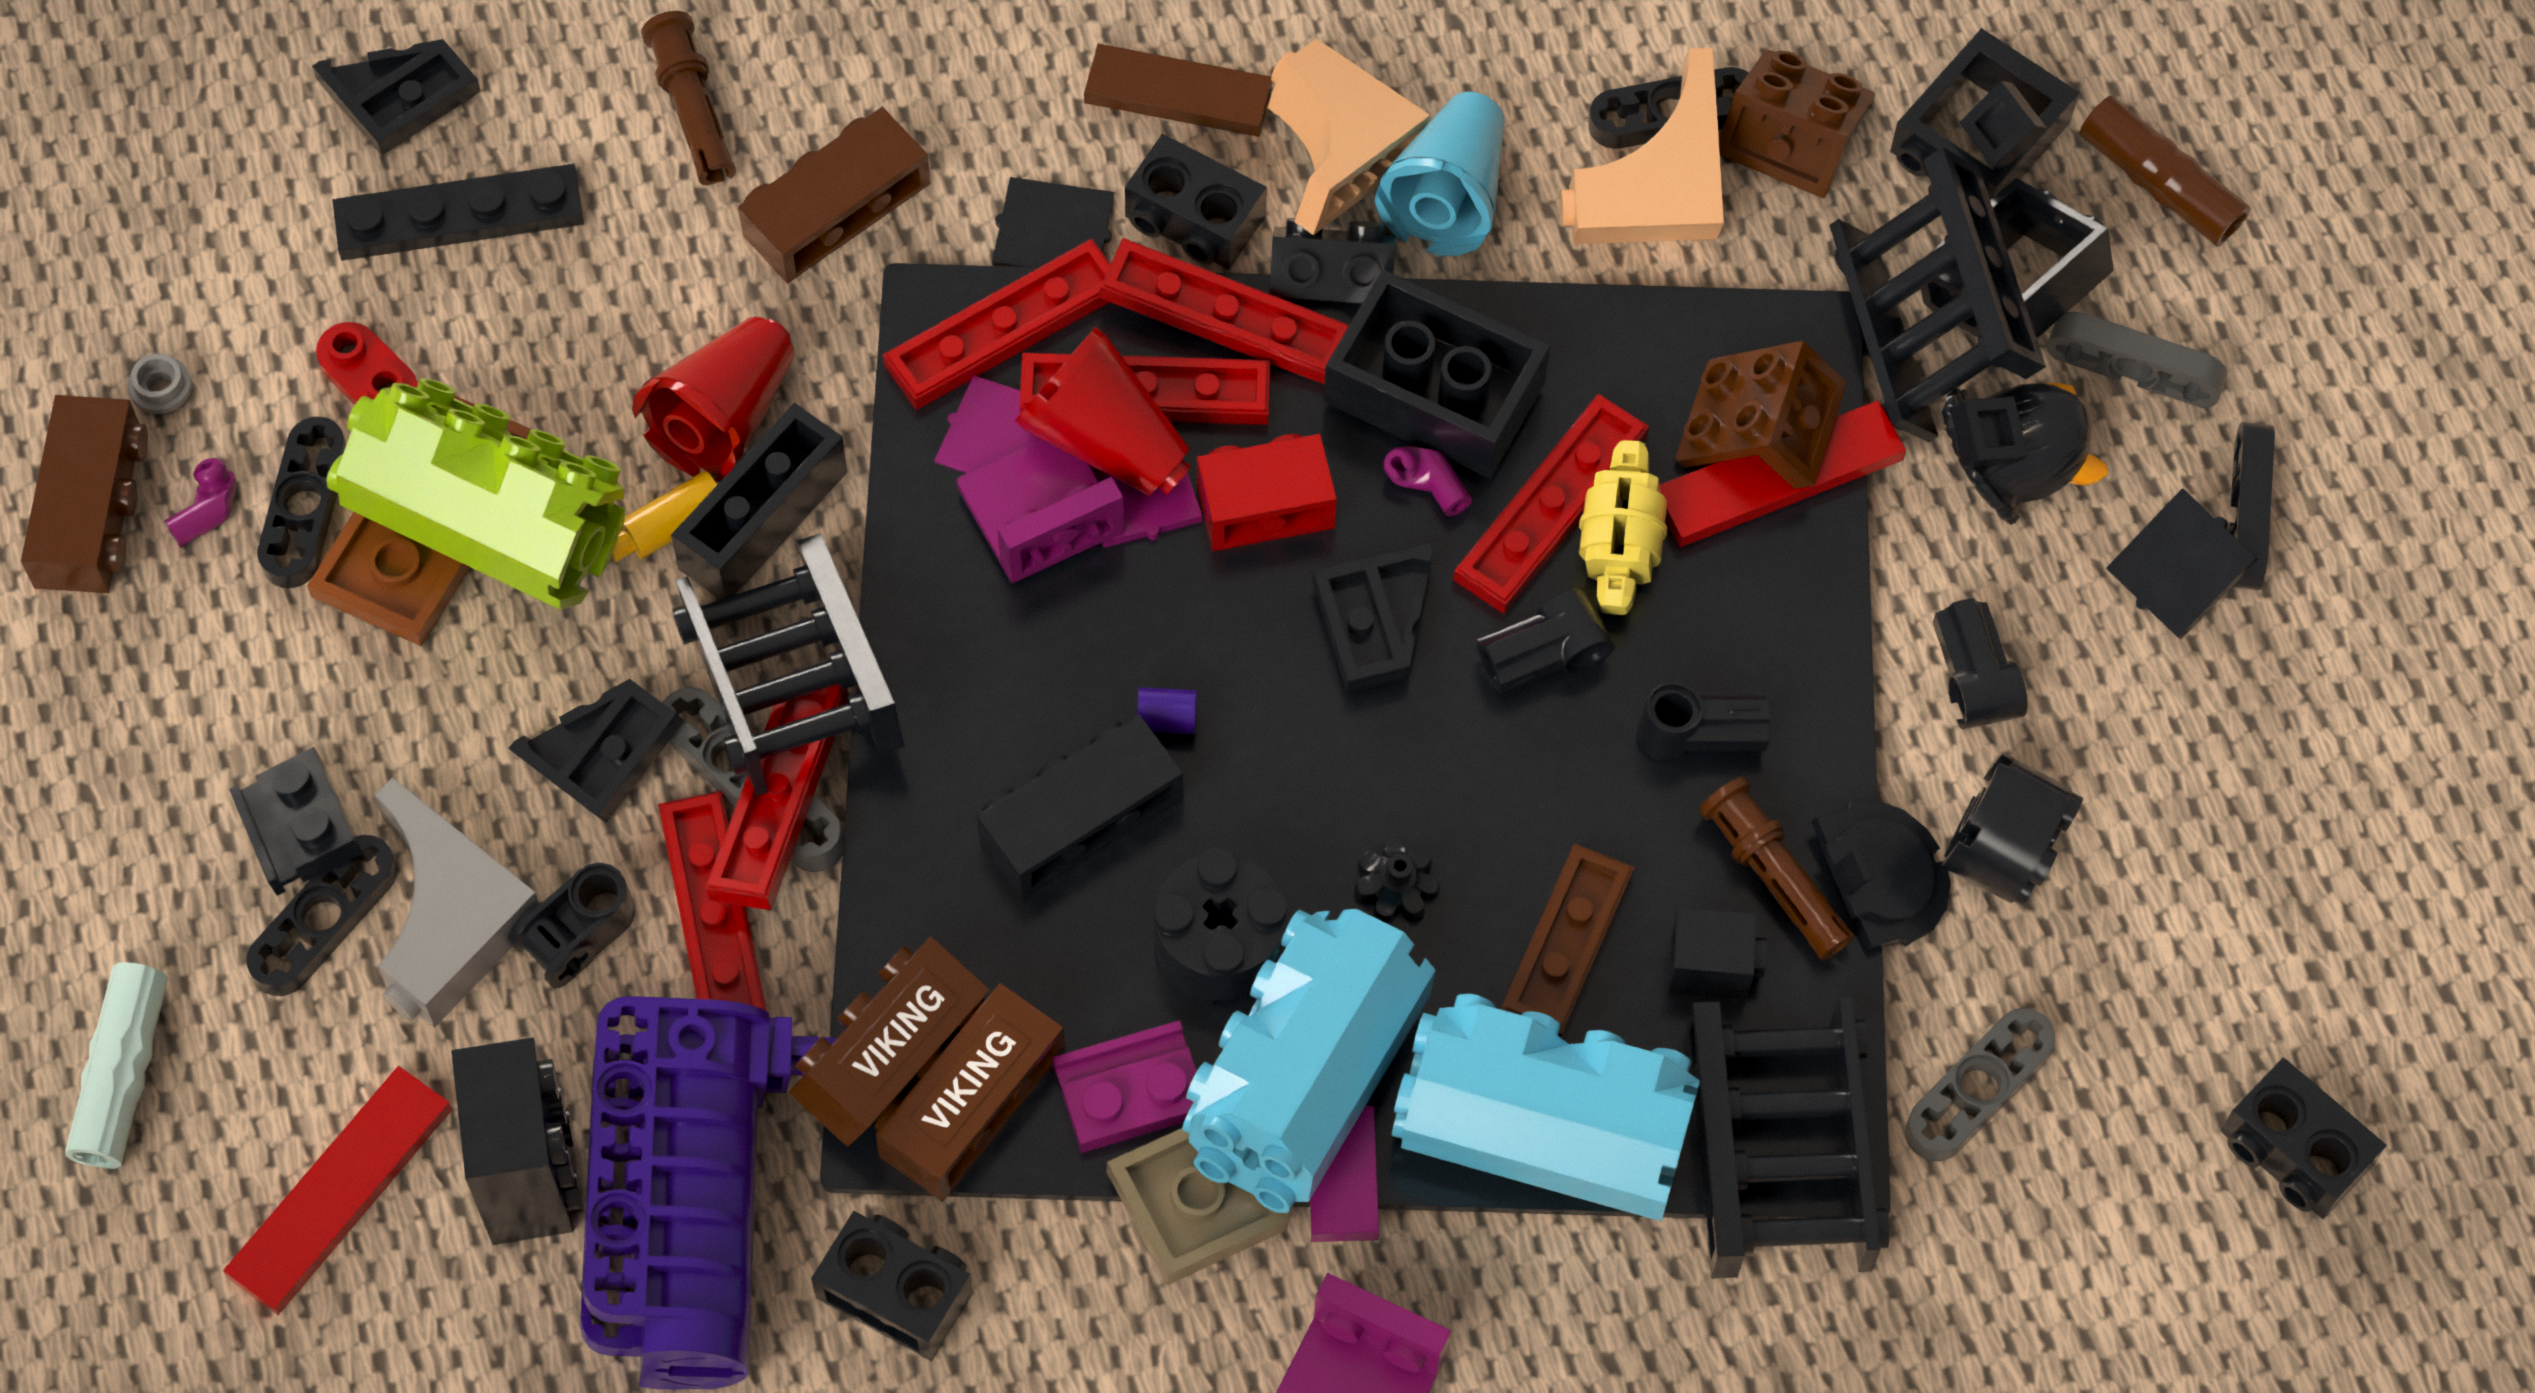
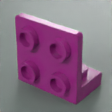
[957,440,1124,584]
[1276,1272,1451,1393]

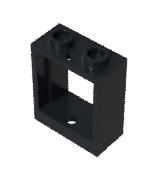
[1890,28,2080,200]
[1921,178,2114,338]

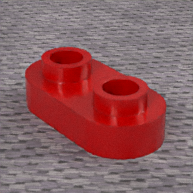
[316,322,418,405]

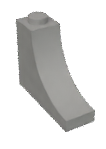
[374,777,539,1028]

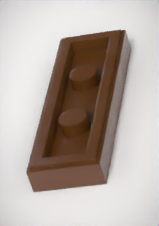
[1084,43,1272,137]
[1501,843,1635,1039]

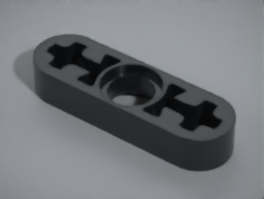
[1588,67,1749,149]
[257,416,346,588]
[2229,422,2275,590]
[246,835,397,996]

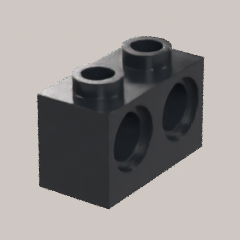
[1125,134,1267,270]
[2220,1057,2387,1220]
[811,1211,973,1362]

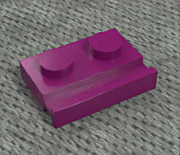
[1053,1020,1197,1153]

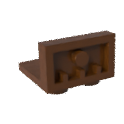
[1719,50,1875,199]
[1675,341,1847,489]

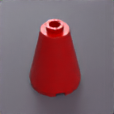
[632,317,794,482]
[1014,326,1191,496]

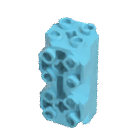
[1182,909,1436,1213]
[1391,994,1700,1222]

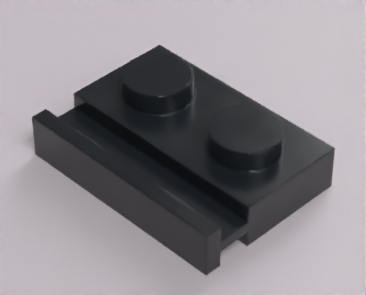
[229,747,363,896]

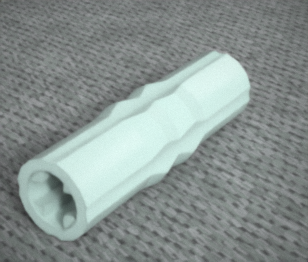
[65,962,168,1169]

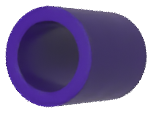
[1137,687,1197,735]

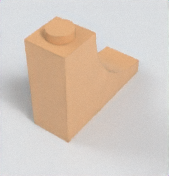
[1267,38,1430,235]
[1559,48,1724,244]

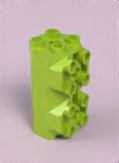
[326,378,625,610]

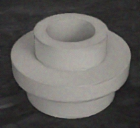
[128,354,192,415]

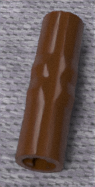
[2079,96,2251,247]

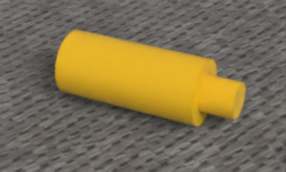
[611,471,717,562]

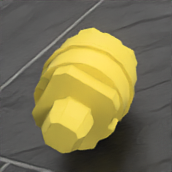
[1579,440,1668,615]

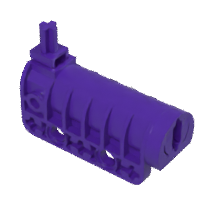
[580,996,836,1390]

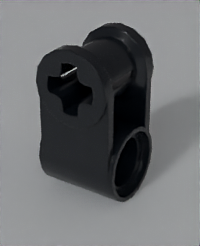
[508,862,635,989]

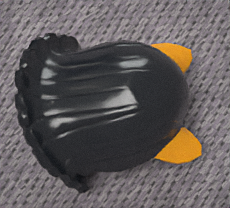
[1941,383,2109,525]

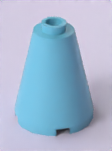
[1374,92,1505,256]

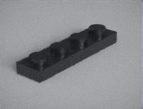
[332,163,584,261]

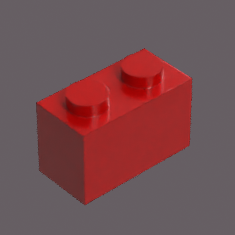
[1197,434,1337,552]

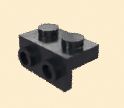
[1269,218,1396,303]

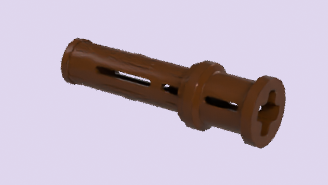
[641,11,736,186]
[1698,776,1855,961]

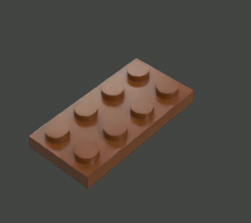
[307,396,531,647]

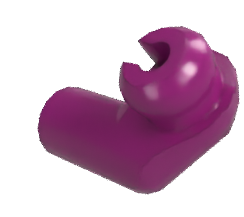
[1384,446,1472,516]
[164,458,237,548]

